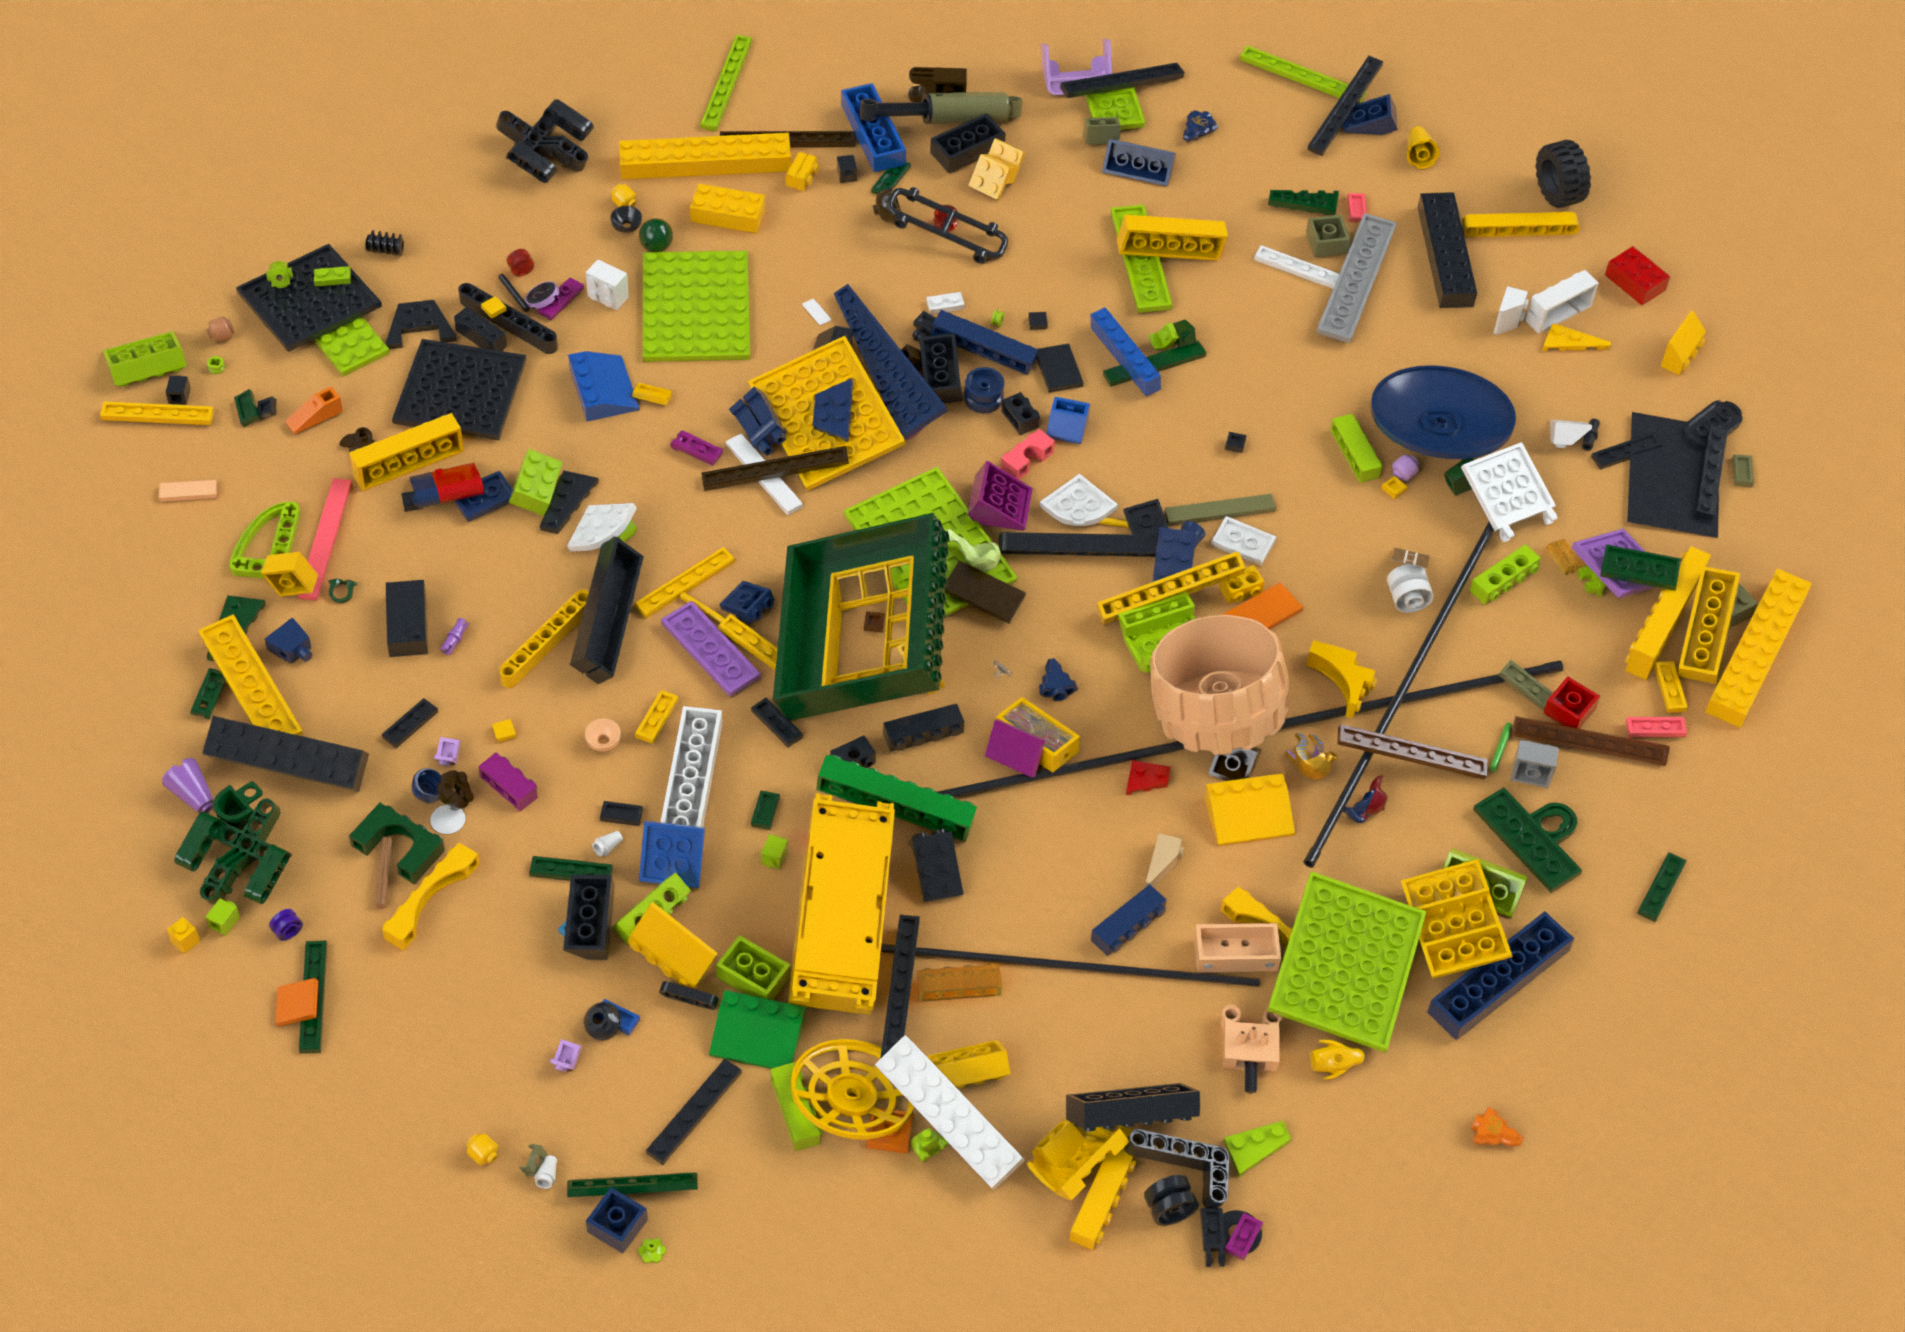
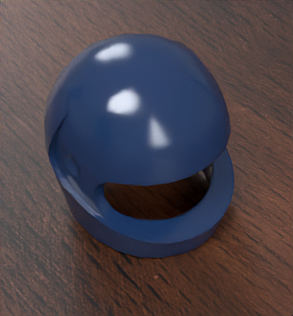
[412,768,441,803]

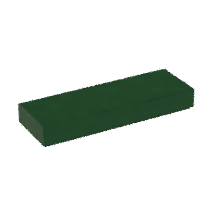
[871,162,911,195]

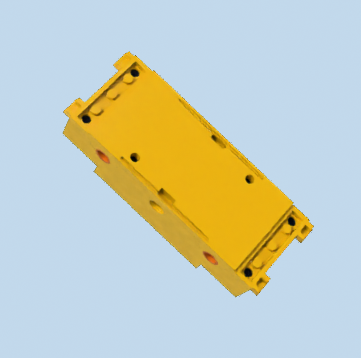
[788,793,895,1015]

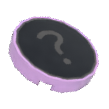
[525,281,559,309]

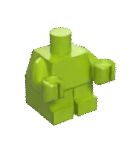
[911,1128,948,1162]

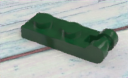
[190,668,226,720]

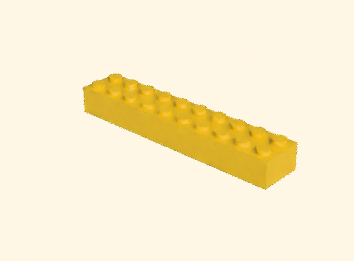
[619,133,791,180]
[1705,568,1812,728]

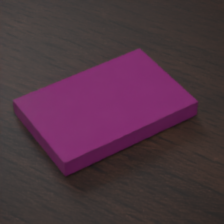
[985,719,1046,777]

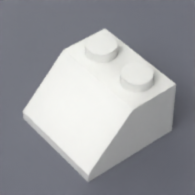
[1493,286,1529,335]

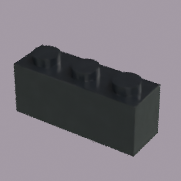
[454,307,507,351]

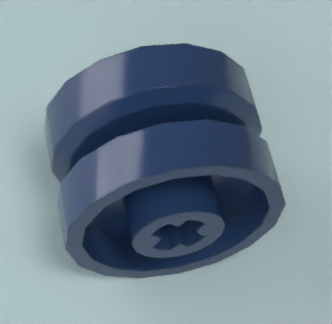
[964,367,1005,414]

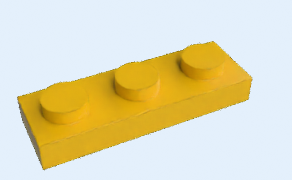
[1654,661,1688,713]
[635,690,679,744]

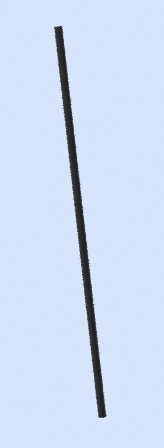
[881,944,1260,987]

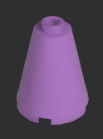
[162,758,214,813]

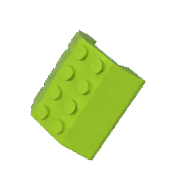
[1118,592,1196,673]

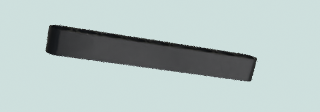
[999,532,1158,557]

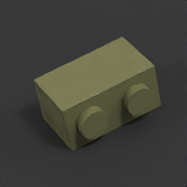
[1083,117,1121,145]

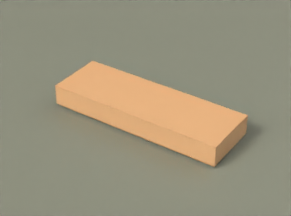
[159,480,217,502]

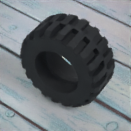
[1535,139,1591,208]

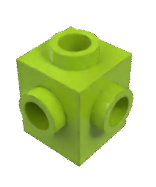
[266,261,293,288]

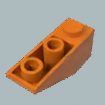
[285,386,343,434]

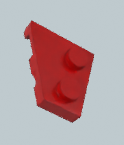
[1126,760,1171,795]

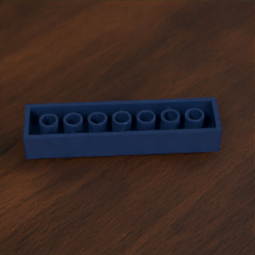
[1427,911,1574,1041]

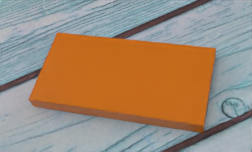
[1222,582,1303,630]

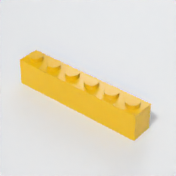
[1069,1125,1138,1250]

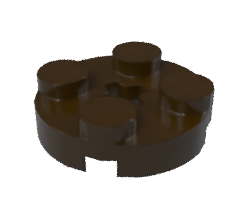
[437,770,474,811]

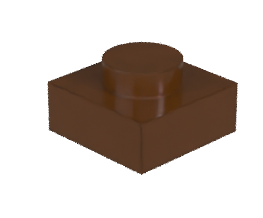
[864,611,885,633]

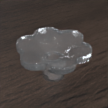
[993,660,1012,679]

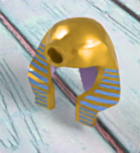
[1285,732,1339,780]

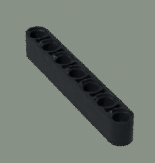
[458,283,558,354]

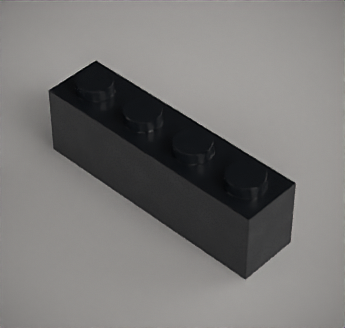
[883,703,965,752]

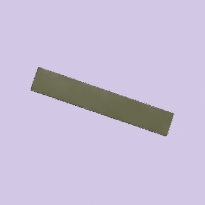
[1164,494,1276,526]

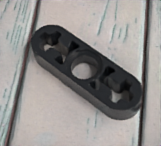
[659,981,719,1010]

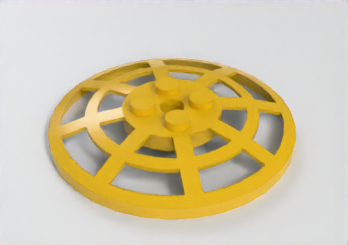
[790,1039,914,1140]

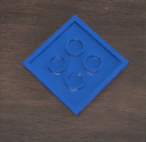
[639,820,705,888]

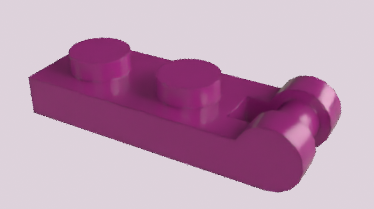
[670,430,723,466]

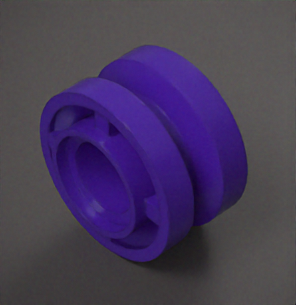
[269,909,303,941]

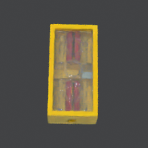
[996,697,1080,773]

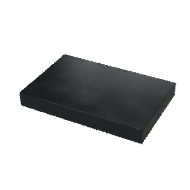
[1036,343,1084,392]

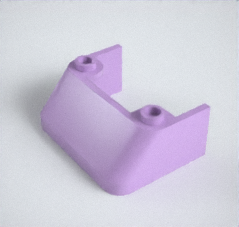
[1041,39,1112,95]

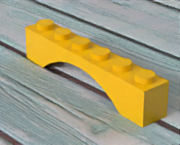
[382,843,480,951]
[1220,886,1292,949]

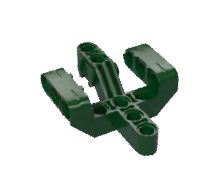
[174,798,292,905]

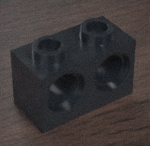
[1001,392,1040,435]

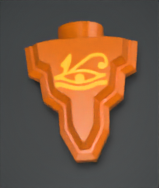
[1471,1107,1524,1146]

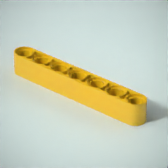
[1461,212,1580,237]
[499,589,589,688]

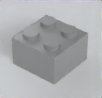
[1510,740,1559,788]

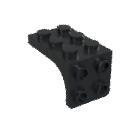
[908,829,964,902]

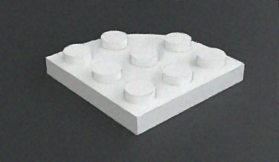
[1040,474,1118,526]
[567,503,637,551]

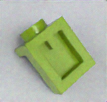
[1148,323,1179,350]

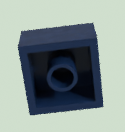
[586,1187,648,1253]

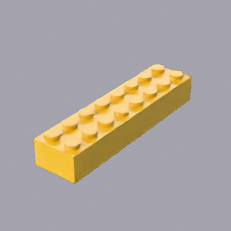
[1625,546,1711,680]

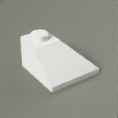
[1550,419,1592,448]

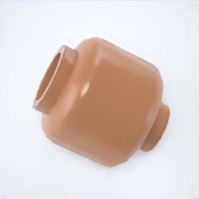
[206,317,234,343]

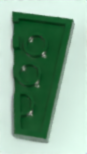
[1268,190,1339,215]
[207,595,266,661]

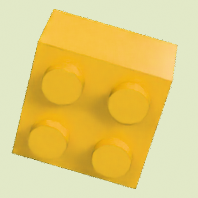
[261,552,318,597]

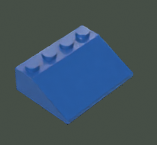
[568,351,639,421]

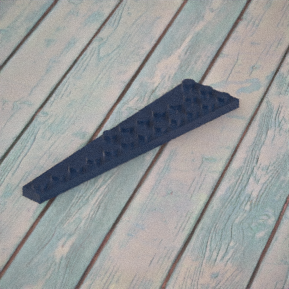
[834,284,948,440]

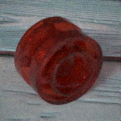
[934,205,958,232]
[506,249,534,277]

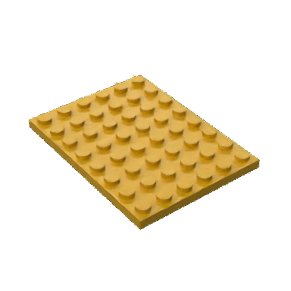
[748,336,906,491]

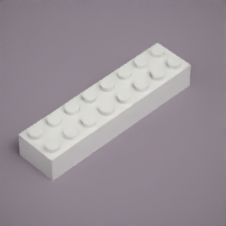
[661,706,723,827]
[875,1035,1025,1190]

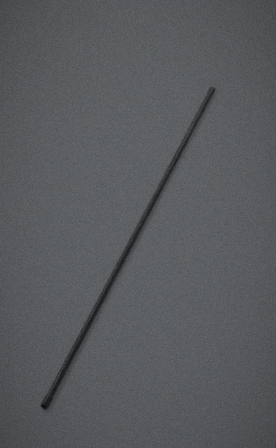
[936,660,1563,798]

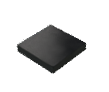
[1123,499,1169,535]

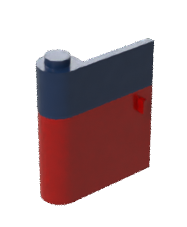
[409,462,484,509]

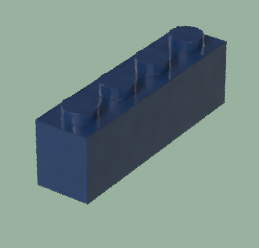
[1090,884,1167,956]

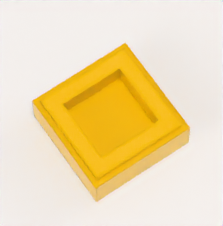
[481,296,506,318]
[1381,476,1407,499]
[492,719,516,743]

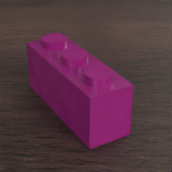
[478,752,538,812]

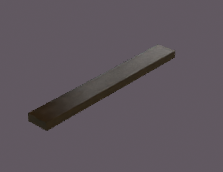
[720,131,855,147]
[702,446,849,491]

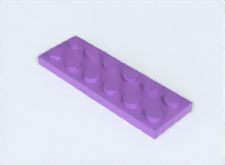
[661,601,761,697]

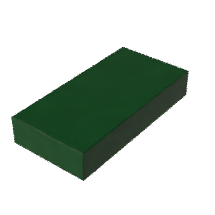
[234,389,259,427]
[751,790,780,830]

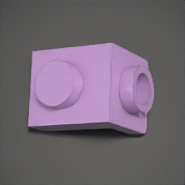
[434,737,461,766]
[550,1039,582,1072]

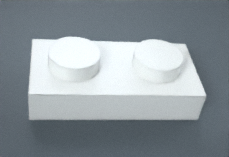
[926,292,965,314]

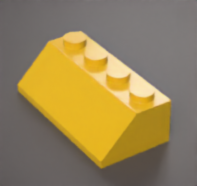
[926,1040,1011,1089]

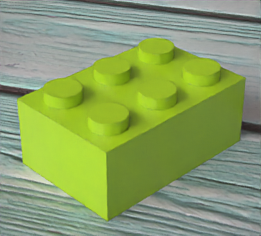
[509,448,563,516]
[716,935,791,1000]

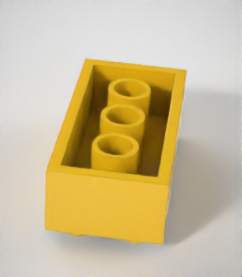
[690,183,765,234]

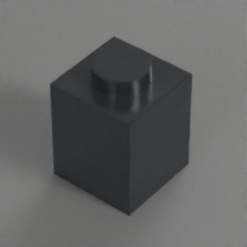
[837,155,857,183]
[166,376,191,405]

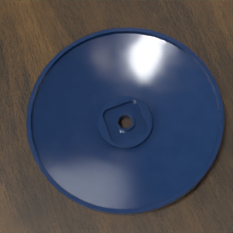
[1371,365,1516,459]

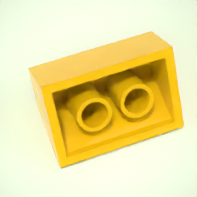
[1661,311,1706,376]

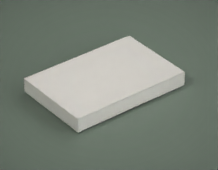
[1210,516,1277,566]

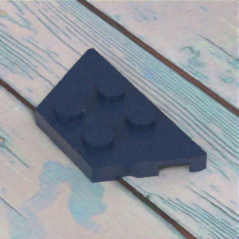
[813,379,853,442]

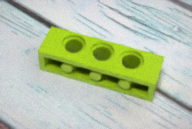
[1469,544,1541,605]
[612,872,691,945]

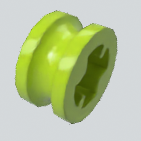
[991,309,1005,327]
[207,356,225,374]

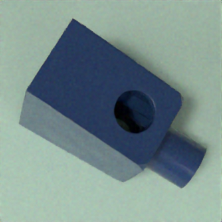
[264,617,312,663]

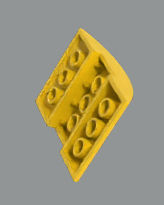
[1400,859,1512,979]

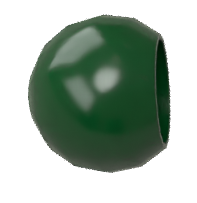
[639,218,673,252]

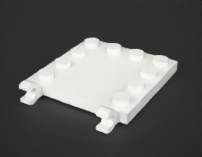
[1461,442,1558,543]

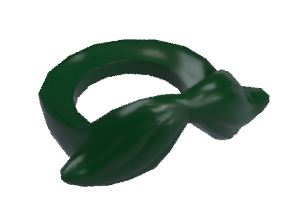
[328,578,357,603]

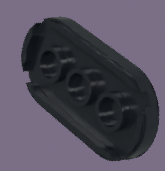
[1684,400,1743,449]

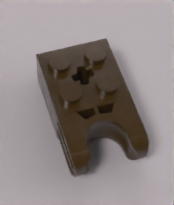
[908,67,967,102]

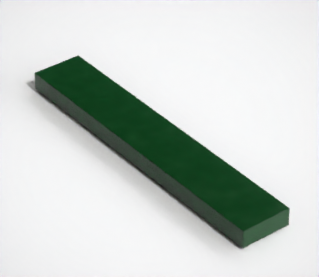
[1103,340,1206,387]
[299,940,327,1054]
[567,1172,698,1197]

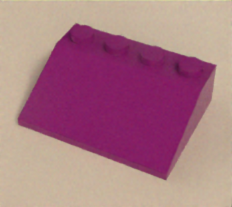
[967,461,1033,531]

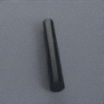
[498,274,530,312]

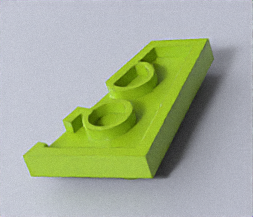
[1223,1121,1291,1177]

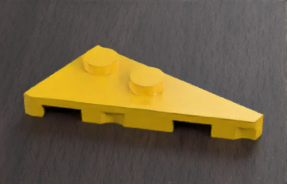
[1542,323,1612,351]

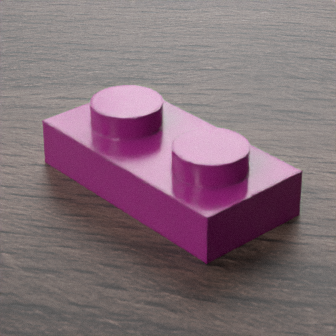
[1225,1213,1263,1261]

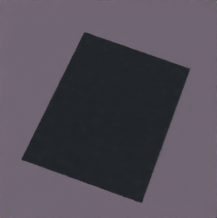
[1627,412,1719,538]

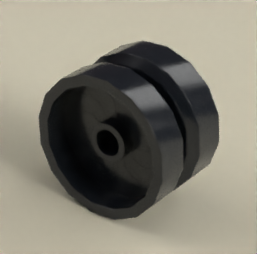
[1144,1175,1199,1226]

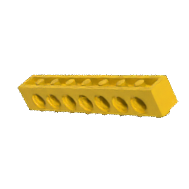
[1096,551,1245,625]

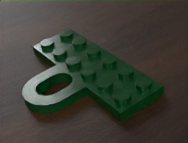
[1473,787,1582,893]

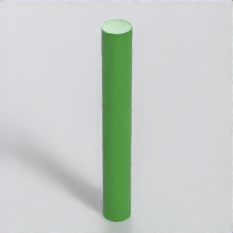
[1489,723,1513,772]

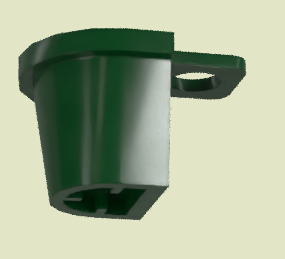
[1444,458,1474,496]
[213,781,263,830]

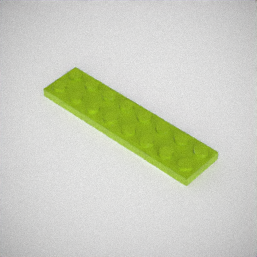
[1110,204,1172,313]

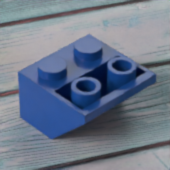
[1046,397,1090,444]

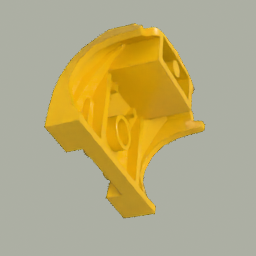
[1026,1118,1129,1200]

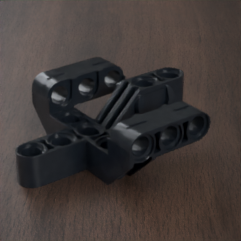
[496,99,594,183]

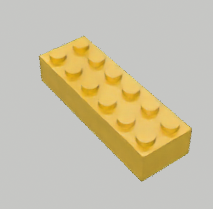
[1117,215,1228,261]
[349,413,464,491]
[1678,566,1740,684]

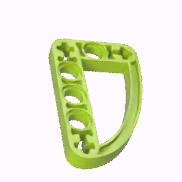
[229,502,300,578]

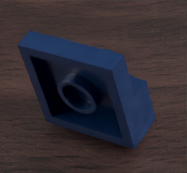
[719,581,775,624]

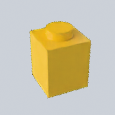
[167,917,200,954]

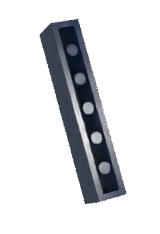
[931,310,1038,375]

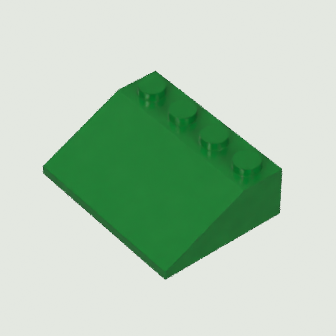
[709,990,806,1069]

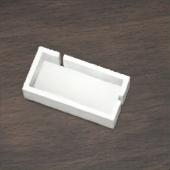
[1525,270,1599,334]

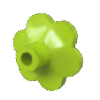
[638,1238,666,1263]

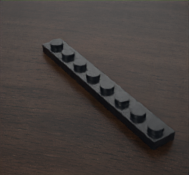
[1307,55,1383,156]
[1060,62,1185,98]
[880,914,920,1059]

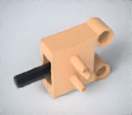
[1220,1005,1282,1094]

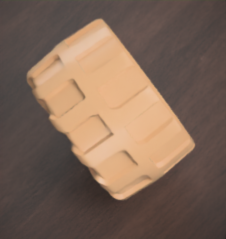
[1150,615,1289,755]

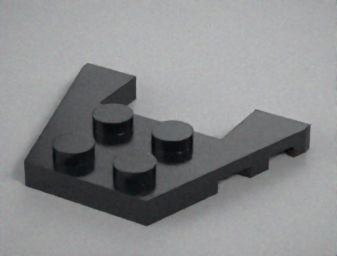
[386,299,456,349]

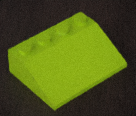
[102,331,187,387]

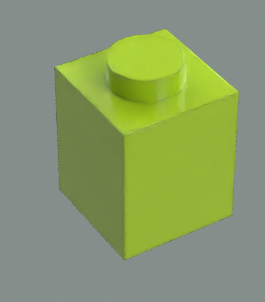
[761,834,788,869]
[205,899,240,936]

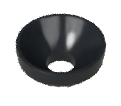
[610,206,642,233]
[584,1002,622,1041]

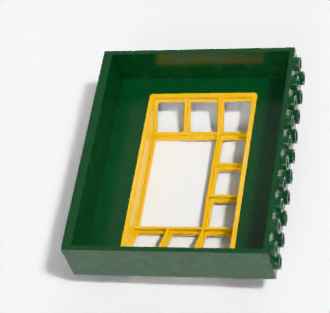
[773,513,950,721]

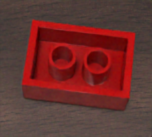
[1605,246,1670,306]

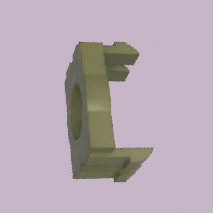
[519,1144,548,1177]

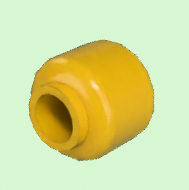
[611,184,636,207]
[466,1133,498,1166]

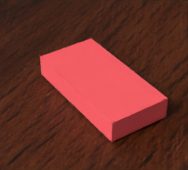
[1347,193,1367,222]

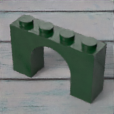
[349,802,445,885]

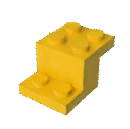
[968,138,1026,199]

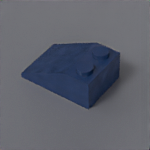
[1343,94,1398,135]

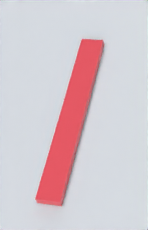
[298,478,352,601]

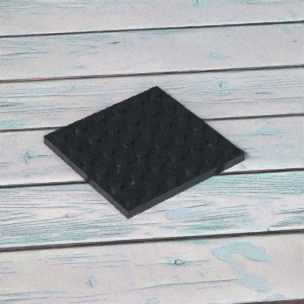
[236,244,382,352]
[392,339,527,440]

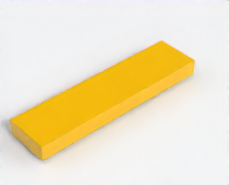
[718,614,777,670]

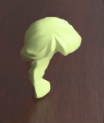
[946,529,1001,572]

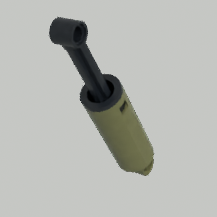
[860,92,1022,124]

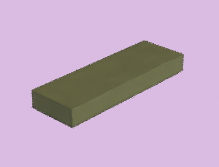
[1498,660,1553,711]

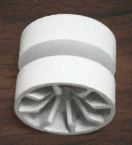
[1387,564,1434,613]

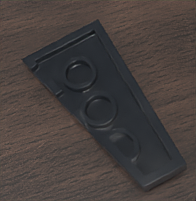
[540,470,599,534]

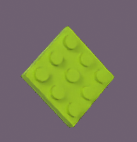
[1085,88,1145,130]
[315,317,390,377]

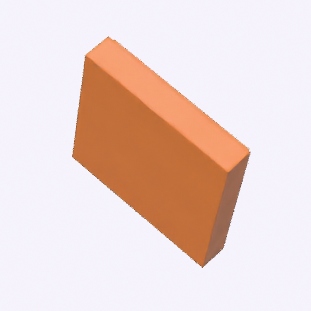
[275,978,318,1027]
[866,1108,914,1154]

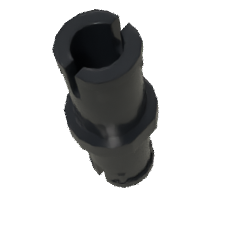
[1582,418,1600,451]

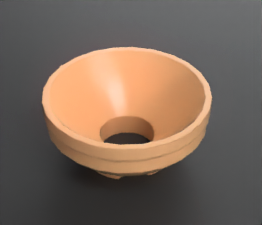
[585,719,621,751]

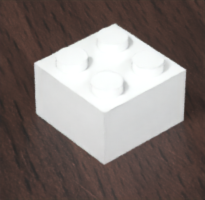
[586,260,629,311]

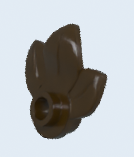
[339,427,376,452]

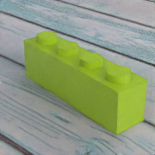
[1330,414,1383,483]
[770,1062,823,1151]

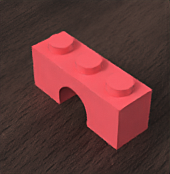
[1001,429,1055,480]

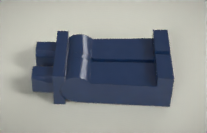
[729,386,787,456]

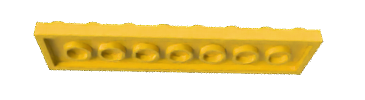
[198,614,303,736]

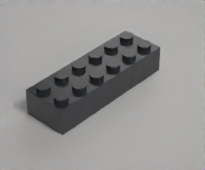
[1066,1083,1200,1131]

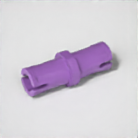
[440,618,469,655]

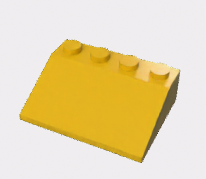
[1204,773,1295,846]
[628,902,718,989]

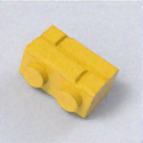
[785,152,819,191]

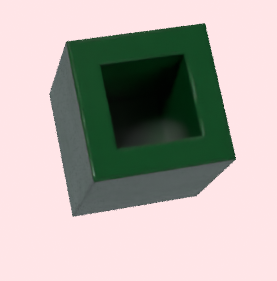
[1173,319,1196,348]

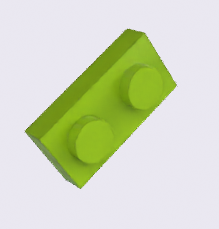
[314,266,351,286]

